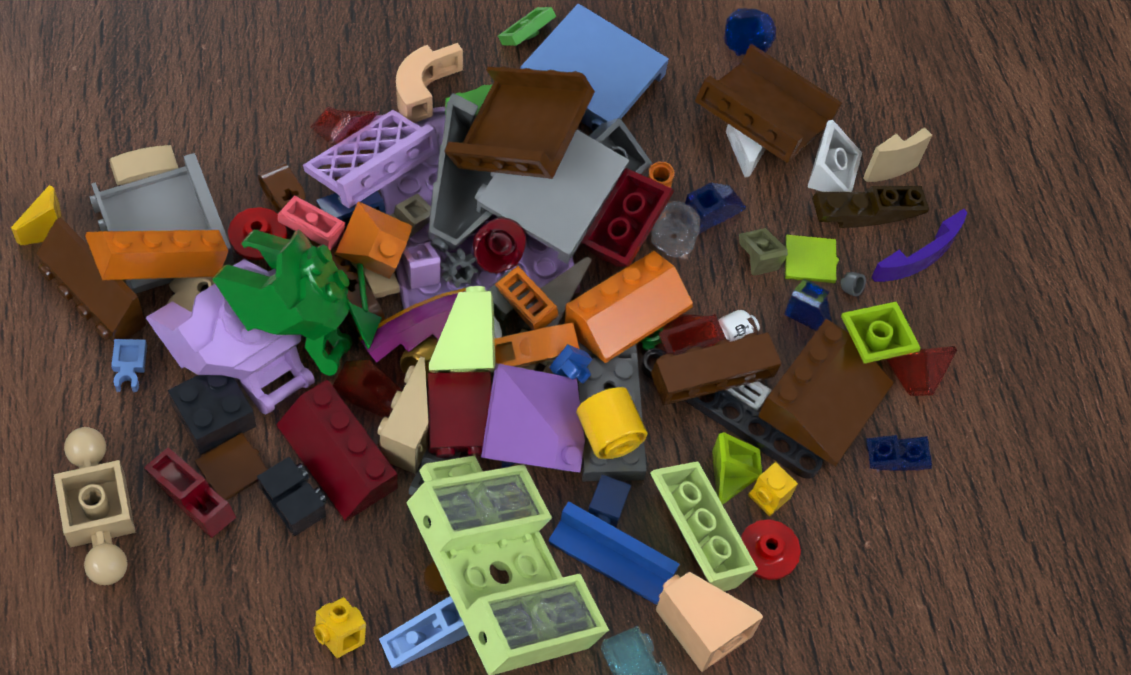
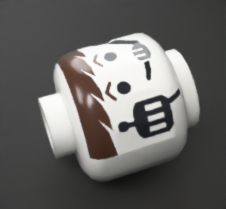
[714,310,760,343]

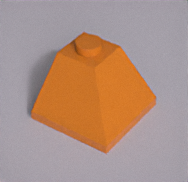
[335,201,412,279]

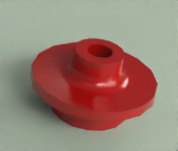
[228,207,287,260]
[740,519,801,580]

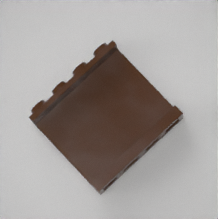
[695,44,842,163]

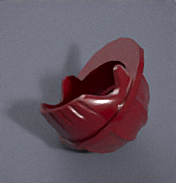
[473,217,526,274]

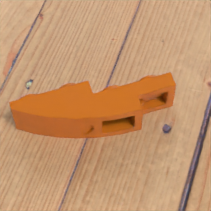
[491,322,580,374]

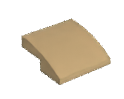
[863,127,932,182]

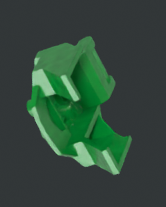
[212,230,352,376]

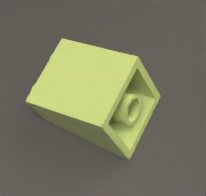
[429,286,495,373]

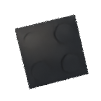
[168,375,256,455]

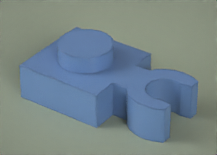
[111,339,147,392]

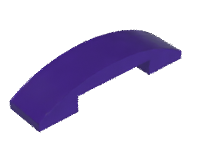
[871,209,967,282]

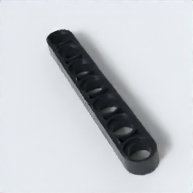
[642,348,823,479]

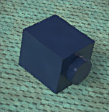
[588,474,631,528]

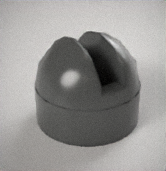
[840,272,866,296]

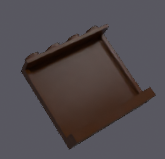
[444,66,595,179]

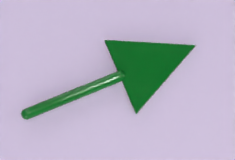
[347,263,382,349]

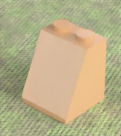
[656,572,763,672]

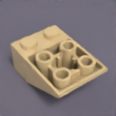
[377,356,429,474]

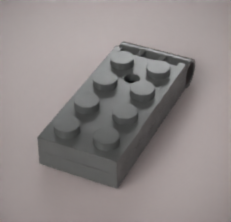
[577,341,647,482]

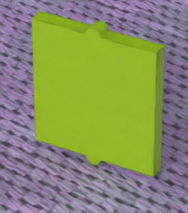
[785,235,839,283]

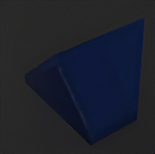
[784,279,832,331]

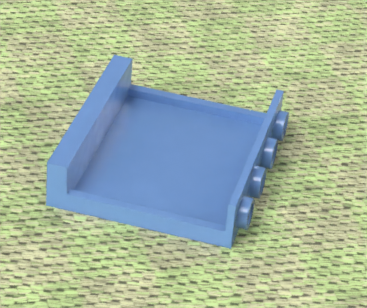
[520,3,669,131]

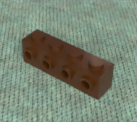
[651,332,782,406]

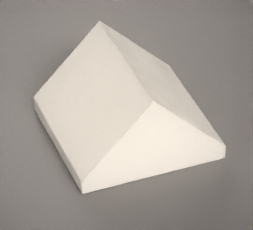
[808,120,862,192]

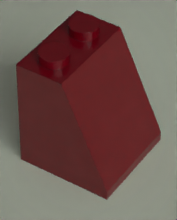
[426,371,491,458]

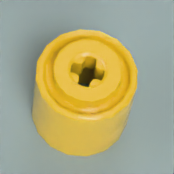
[576,387,648,459]

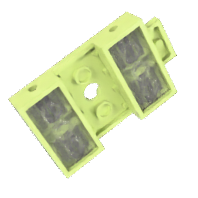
[406,455,609,675]

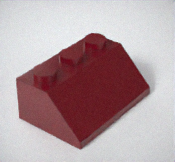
[581,168,674,267]

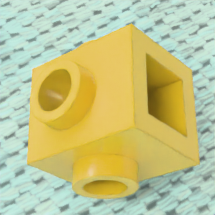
[314,597,366,658]

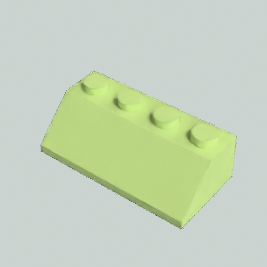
[650,461,758,591]

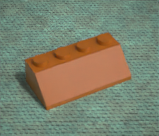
[85,230,228,280]
[565,251,693,363]

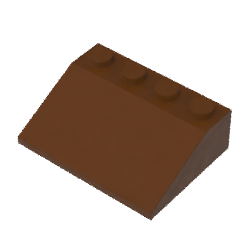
[758,319,894,467]

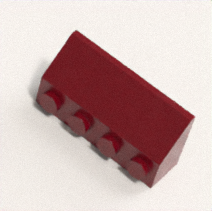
[276,380,398,522]

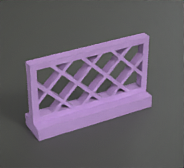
[303,110,439,208]

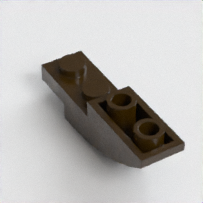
[812,186,929,228]

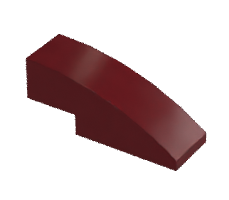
[143,448,236,538]

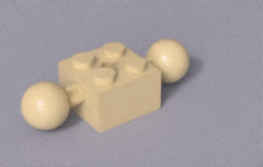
[54,427,136,585]

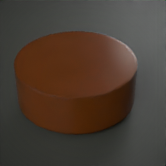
[424,562,449,595]

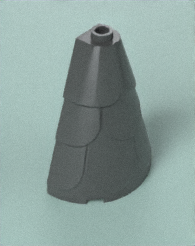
[428,93,493,252]

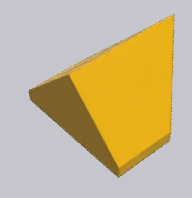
[11,185,61,245]

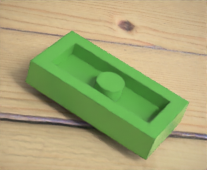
[498,7,556,46]

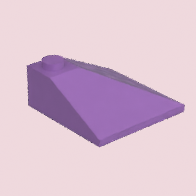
[481,363,585,473]

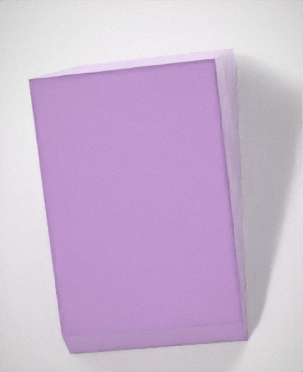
[402,242,440,289]

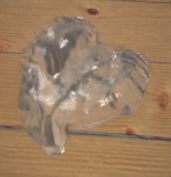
[651,201,700,257]

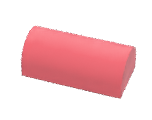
[278,196,345,250]

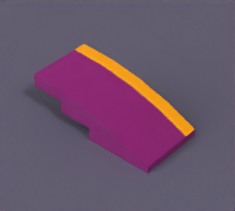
[359,288,466,362]

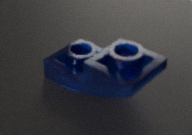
[866,435,932,471]

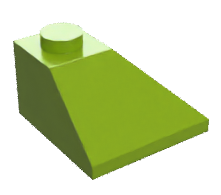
[841,301,921,363]

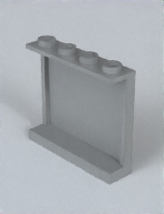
[475,130,629,264]
[89,153,234,294]

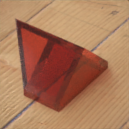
[310,106,380,154]
[659,314,726,356]
[886,346,957,396]

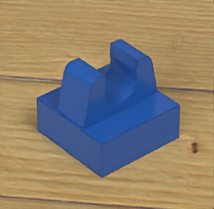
[549,344,593,384]

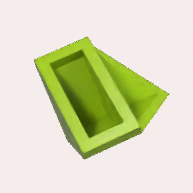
[712,432,762,505]

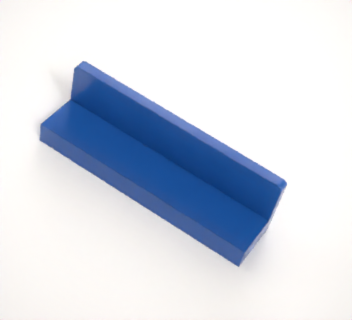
[549,501,680,605]

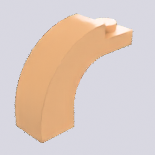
[396,43,463,123]

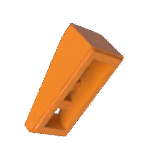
[495,266,558,330]

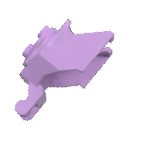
[146,259,315,415]

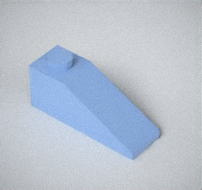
[379,596,469,668]

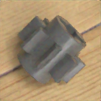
[440,248,478,288]

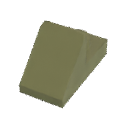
[739,228,788,276]

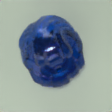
[724,8,777,56]

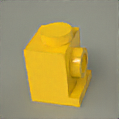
[748,462,798,517]

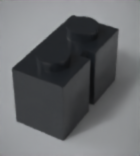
[257,456,327,537]

